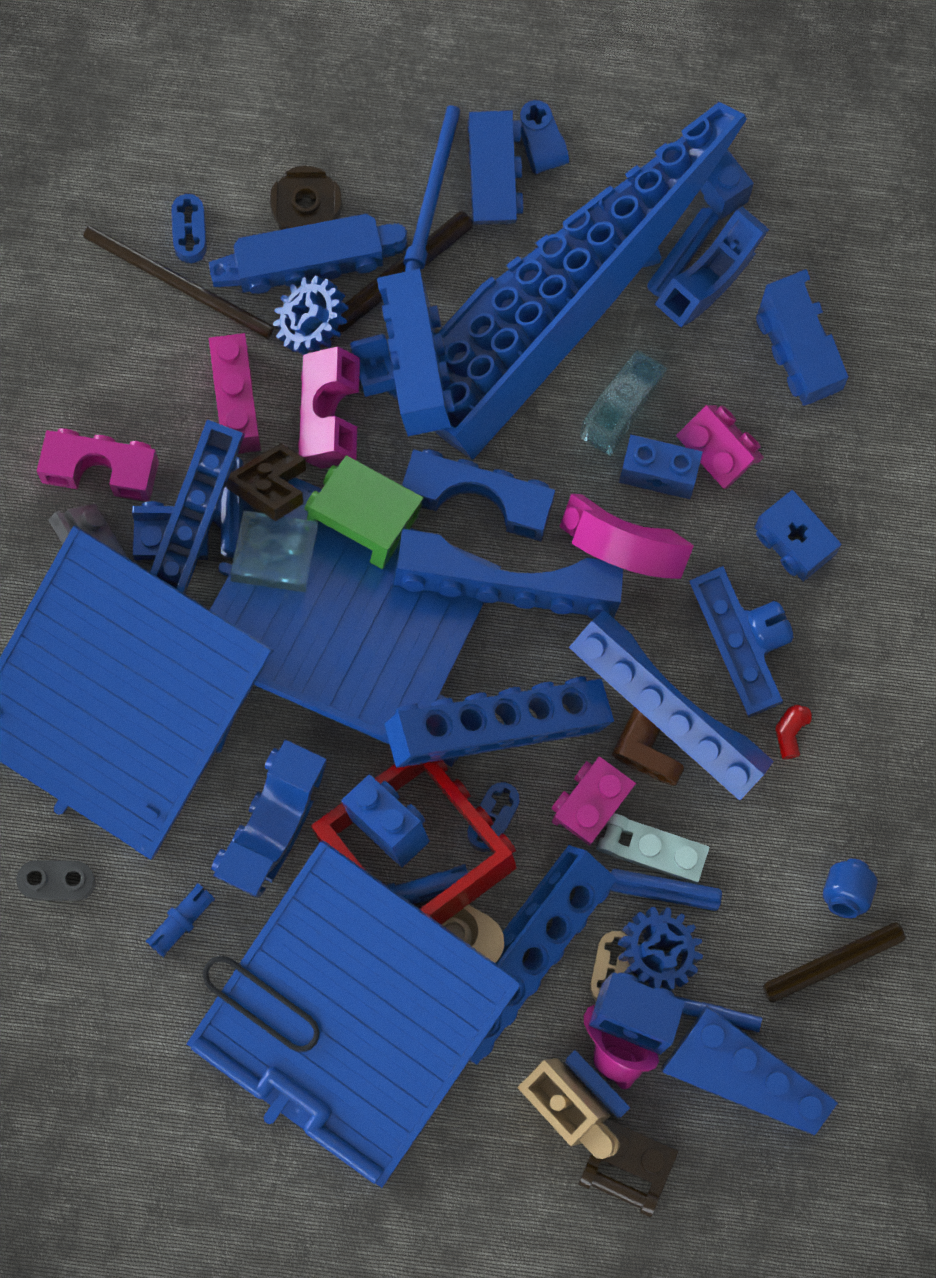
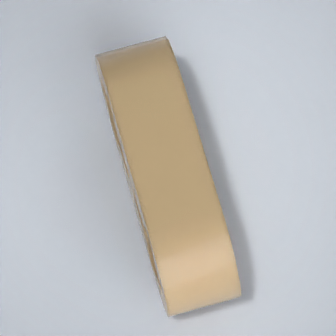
[590,931,630,1001]

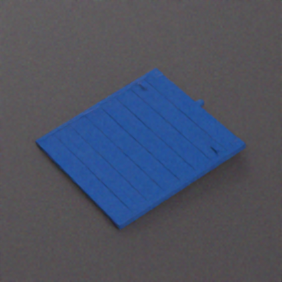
[210,477,501,745]
[0,526,273,860]
[187,840,522,1188]

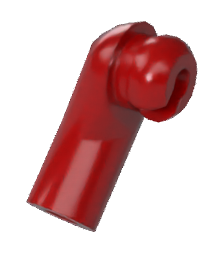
[775,704,812,760]

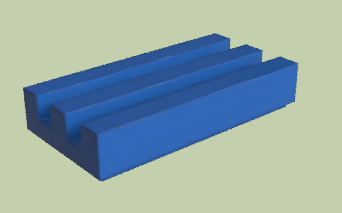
[565,1050,630,1118]

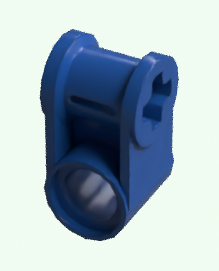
[520,100,569,174]

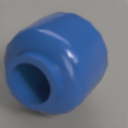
[823,859,878,919]

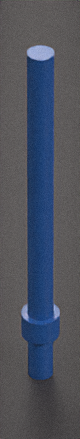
[404,105,460,272]

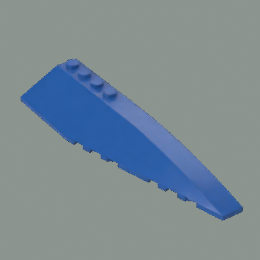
[387,102,747,460]

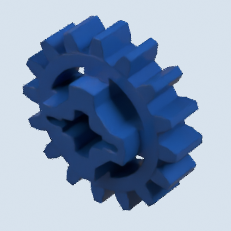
[273,276,348,355]
[618,907,703,991]

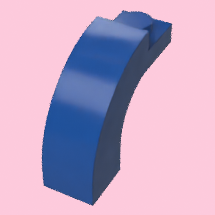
[655,206,770,328]

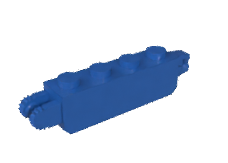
[209,214,407,294]

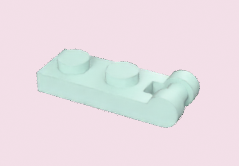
[596,813,710,884]

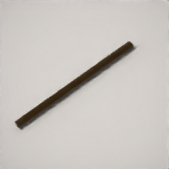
[83,225,274,339]

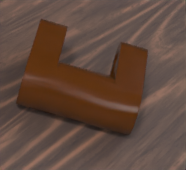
[612,707,685,786]

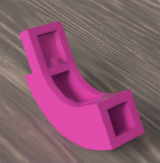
[559,494,694,579]

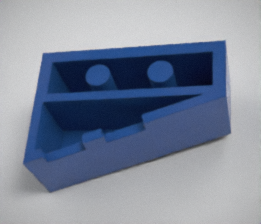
[467,110,523,225]
[756,269,848,406]

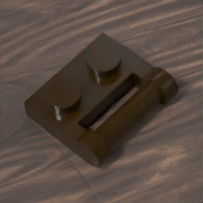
[578,1119,679,1218]

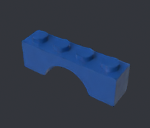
[402,449,555,542]

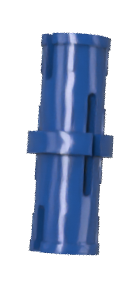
[145,883,216,958]

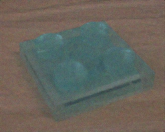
[231,511,318,593]

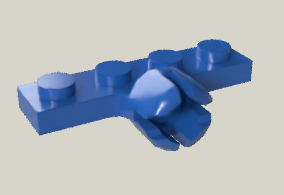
[689,566,794,718]

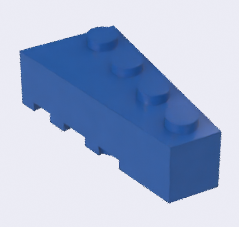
[377,269,455,436]
[661,1005,838,1135]

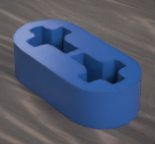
[171,194,207,264]
[467,782,520,852]

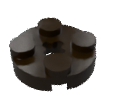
[270,166,342,230]

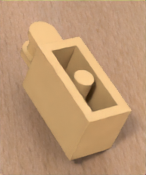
[517,1058,620,1159]

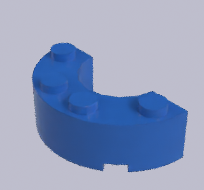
[211,740,327,898]

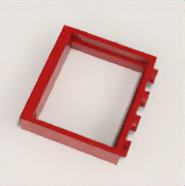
[310,760,517,925]

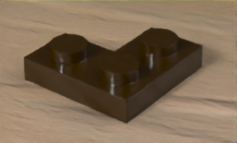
[226,443,306,521]

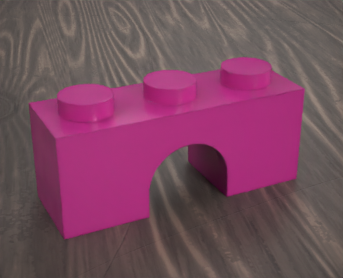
[209,333,261,454]
[298,346,360,469]
[37,428,159,502]

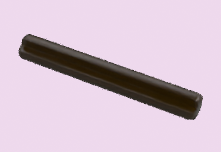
[763,922,906,1003]

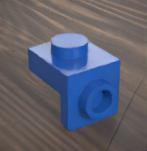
[350,334,396,397]

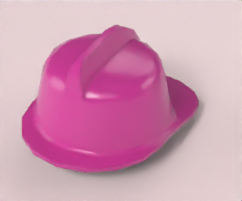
[584,1005,659,1090]

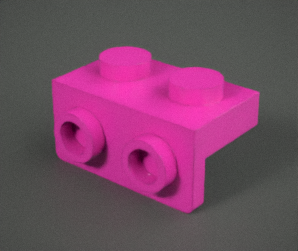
[676,405,764,489]
[551,756,636,846]

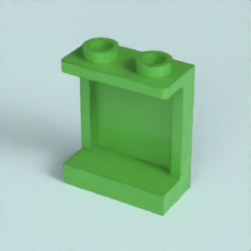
[304,455,424,570]

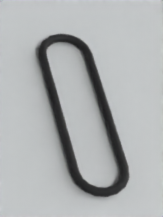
[203,956,319,1052]

